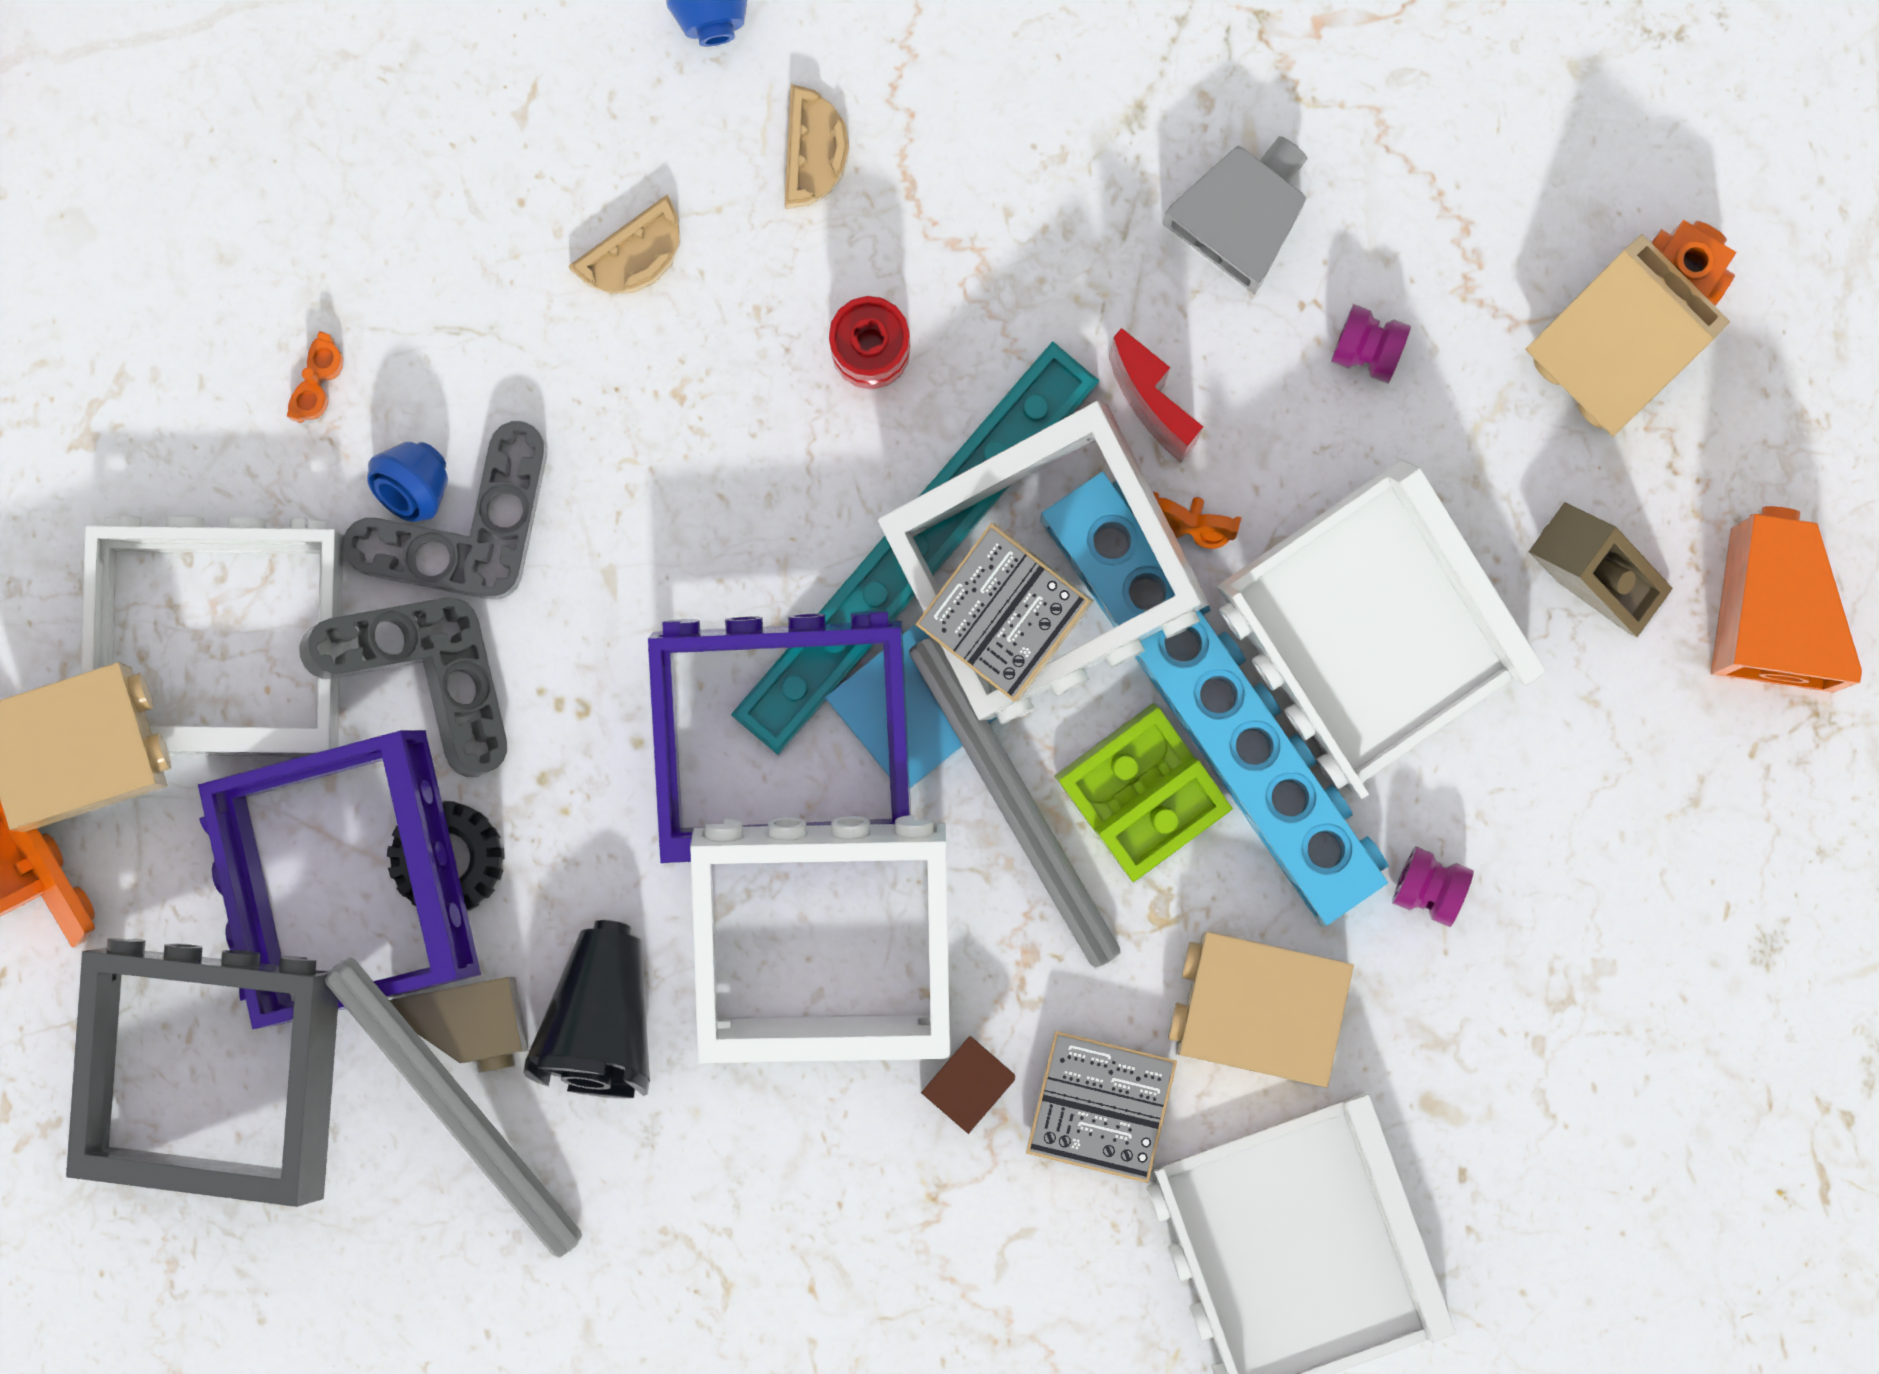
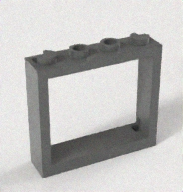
[66,938,339,1207]

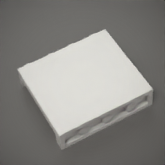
[1216,459,1546,800]
[1146,1093,1457,1374]

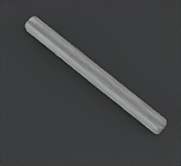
[909,636,1120,968]
[325,957,582,1257]

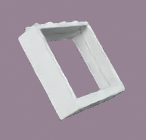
[877,401,1210,725]
[80,515,344,757]
[690,815,950,1063]

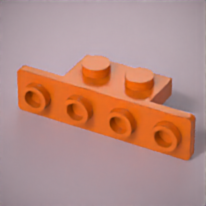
[0,800,95,948]

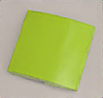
[1054,703,1233,883]

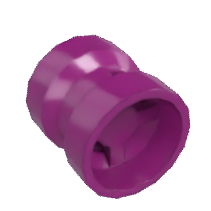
[1331,304,1411,384]
[1392,846,1474,927]

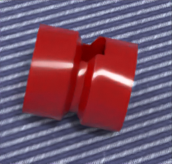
[829,296,911,389]

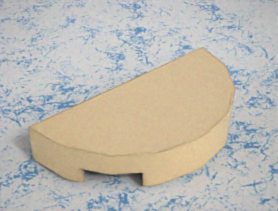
[785,84,850,209]
[568,194,680,294]

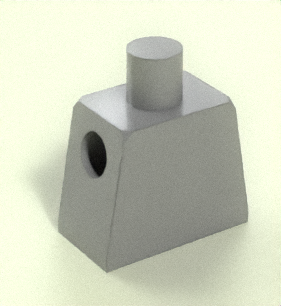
[1163,136,1308,295]

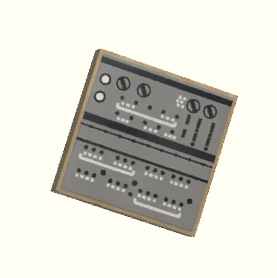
[915,523,1094,702]
[1026,1031,1177,1183]

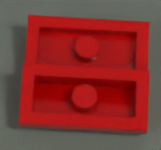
[1109,328,1204,463]

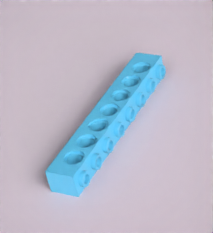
[1040,471,1389,927]

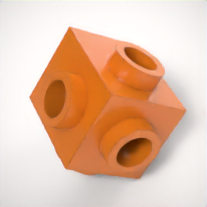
[1652,219,1737,306]

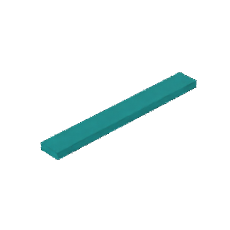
[731,341,1100,756]

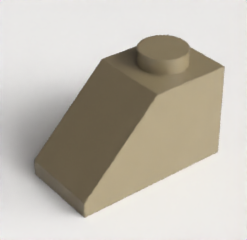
[1528,502,1673,638]
[389,977,529,1073]

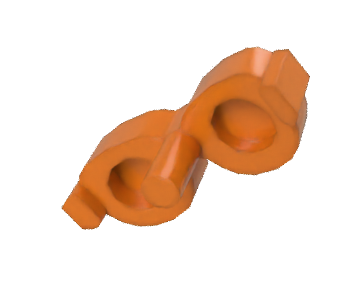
[287,331,344,423]
[1153,491,1242,549]

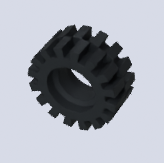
[387,801,505,910]

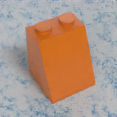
[1711,506,1862,693]

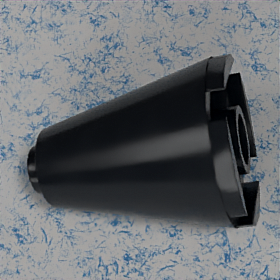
[523,920,650,1099]

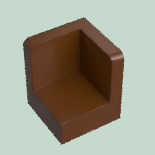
[921,1035,1015,1134]

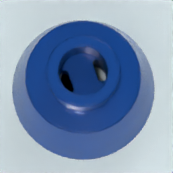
[666,0,748,47]
[367,442,448,522]

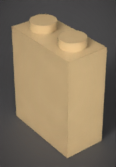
[1525,234,1730,437]
[0,662,171,832]
[1168,931,1354,1088]

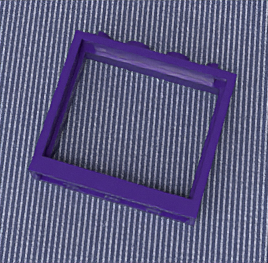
[648,611,911,863]
[198,730,481,1030]

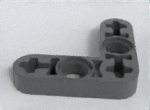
[342,421,547,599]
[299,598,507,777]

